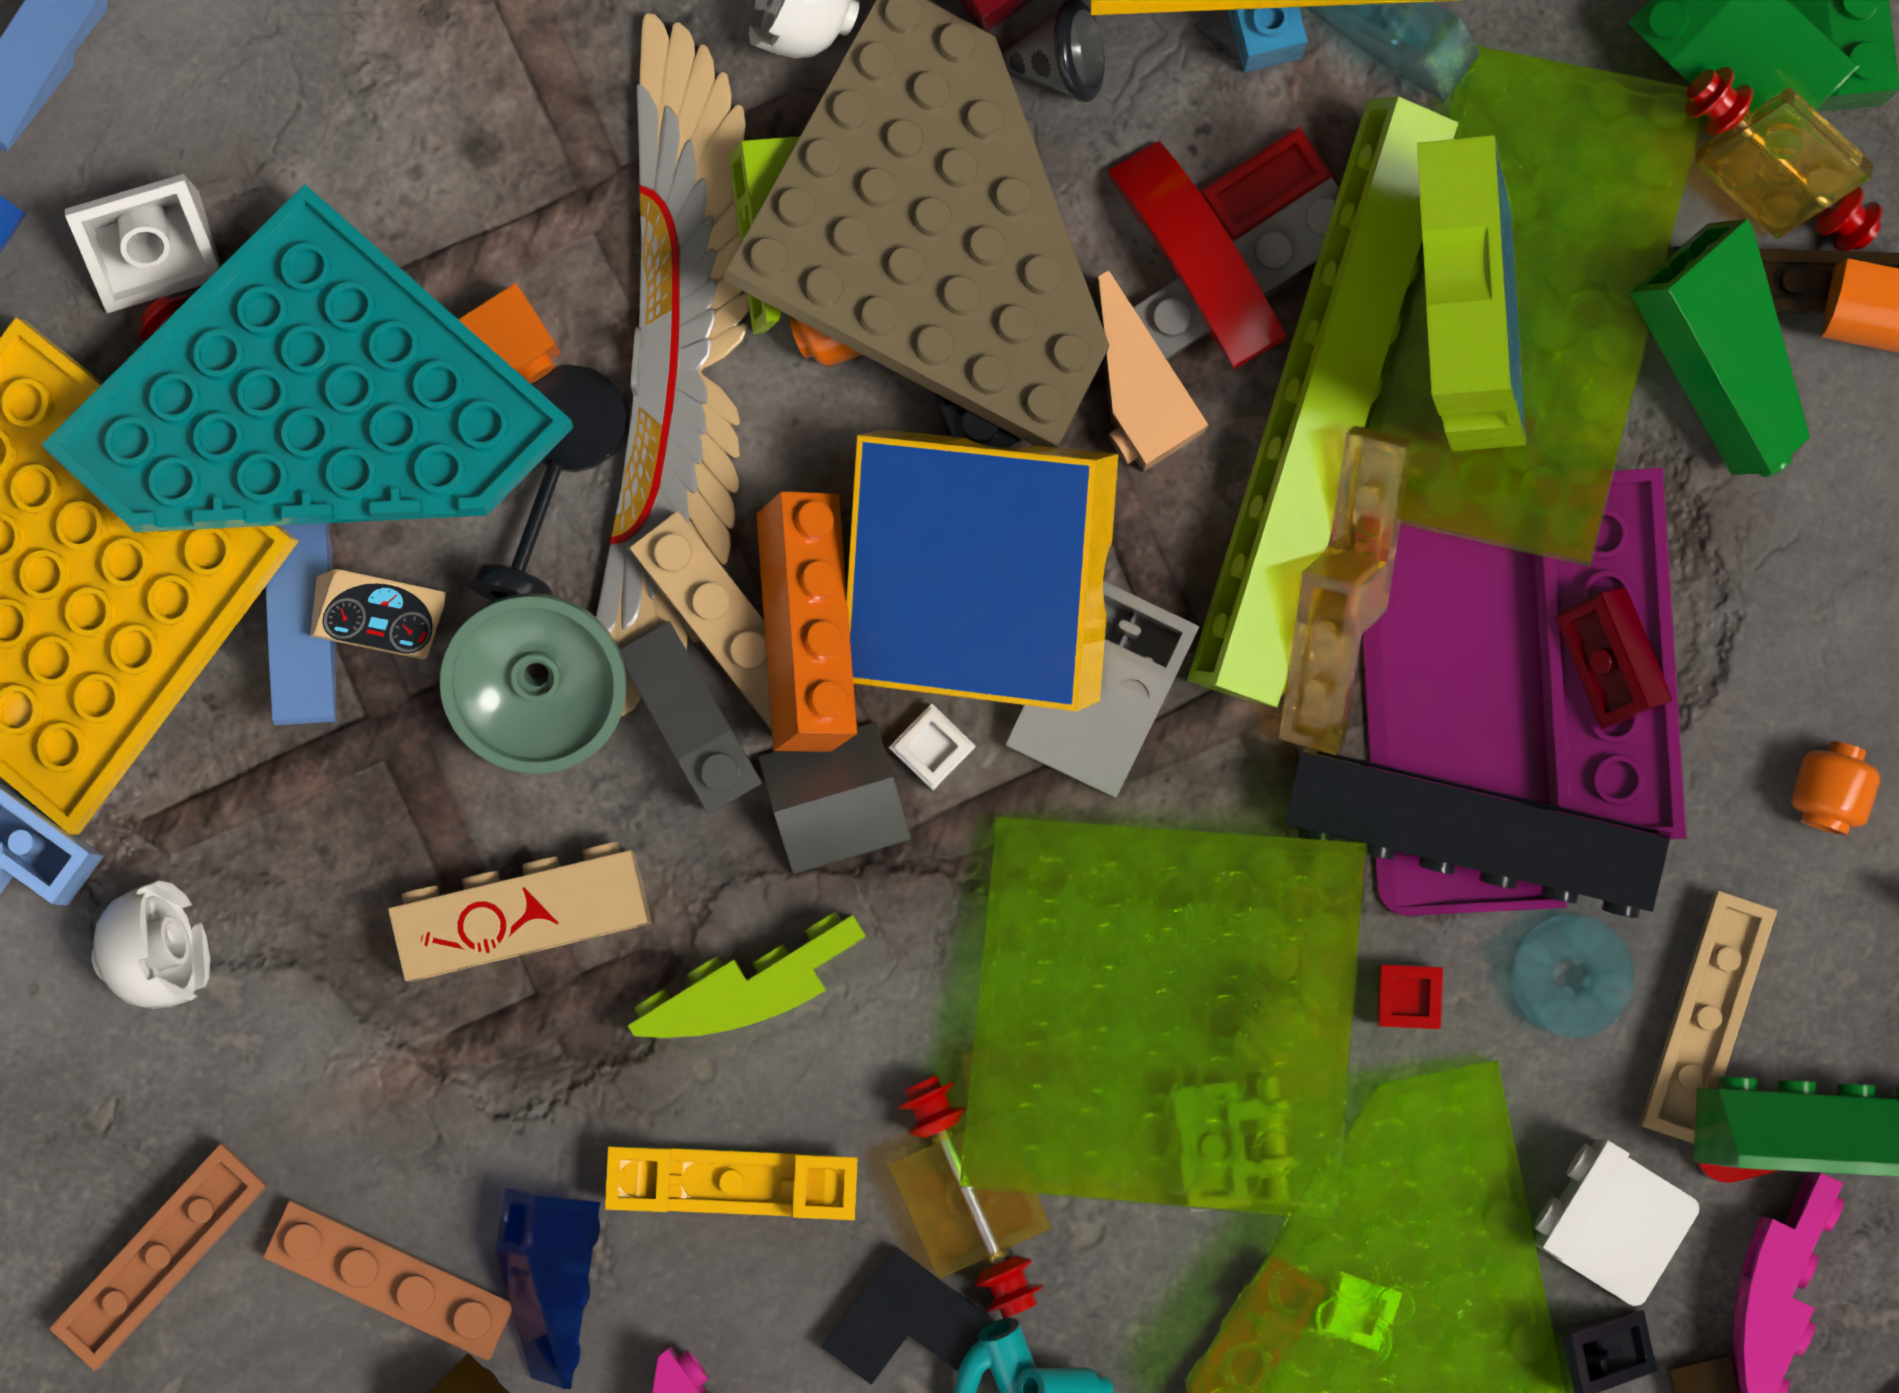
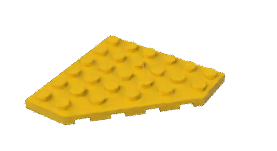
[0,317,299,835]

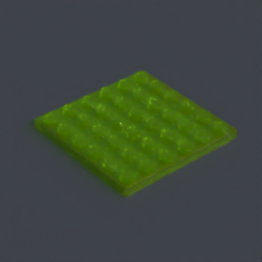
[959,817,1368,1221]

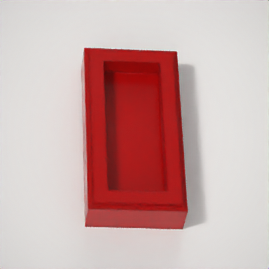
[1200,126,1333,242]

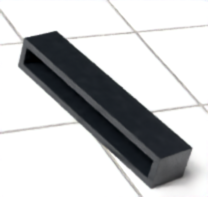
[1285,747,1672,918]

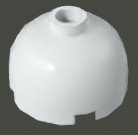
[749,0,859,59]
[91,880,210,1009]

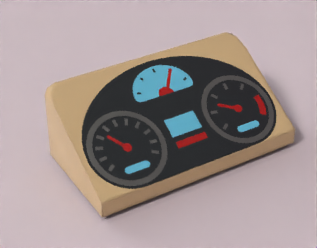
[310,569,446,660]

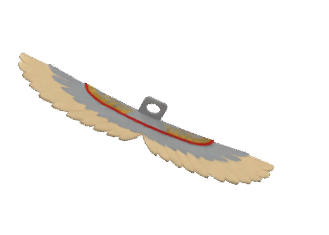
[596,14,749,717]

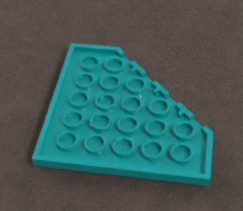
[41,184,573,532]

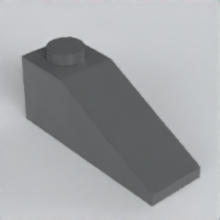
[620,621,762,814]

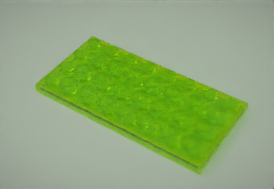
[1349,44,1704,567]

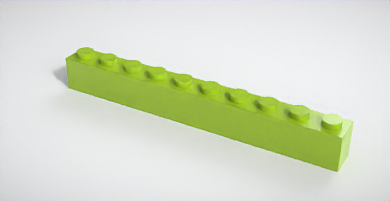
[1187,96,1459,707]

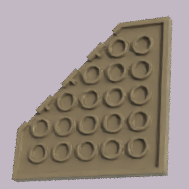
[723,0,1109,448]

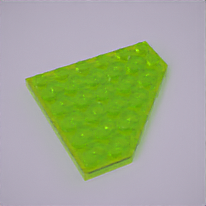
[1185,1060,1566,1393]

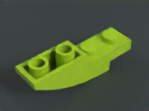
[627,912,866,1038]

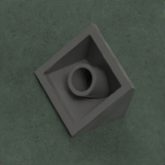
[759,722,911,874]

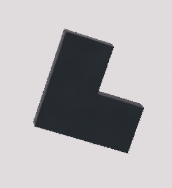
[822,1246,995,1385]

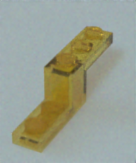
[1279,425,1413,755]

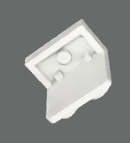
[1532,1138,1699,1306]

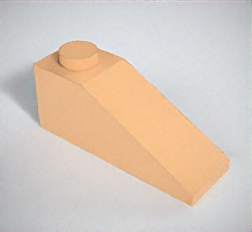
[1096,270,1208,472]

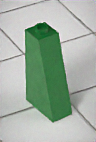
[1629,219,1810,477]

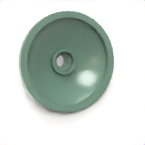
[440,593,627,774]

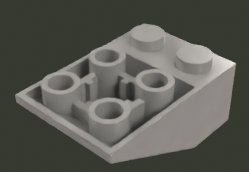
[1005,581,1199,798]

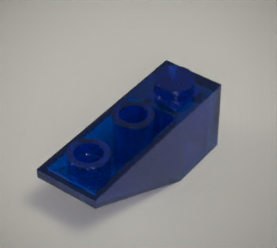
[495,1187,601,1389]

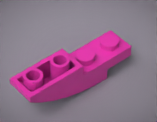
[1732,1172,1844,1393]

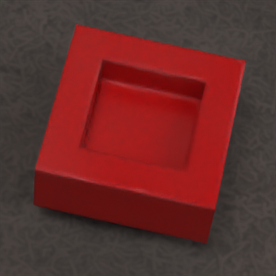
[1376,965,1443,1029]

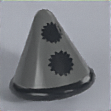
[1002,0,1105,102]

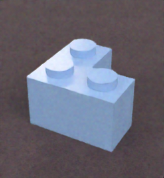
[0,783,104,906]

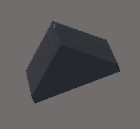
[1549,1310,1657,1393]

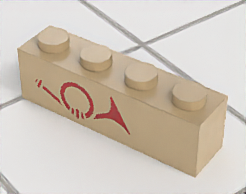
[388,842,652,982]

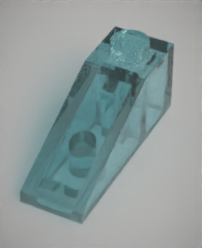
[1304,2,1480,101]

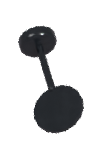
[467,365,627,601]

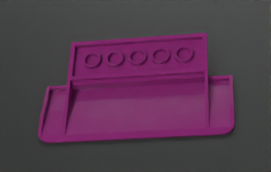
[1353,419,1687,916]

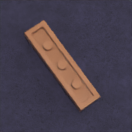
[49,1143,269,1371]
[263,1200,517,1361]

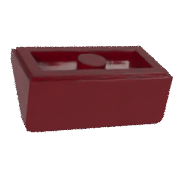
[1555,588,1672,730]

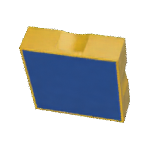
[846,429,1119,712]

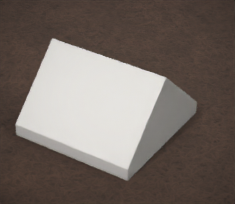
[65,174,221,313]

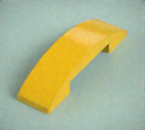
[605,1146,858,1220]

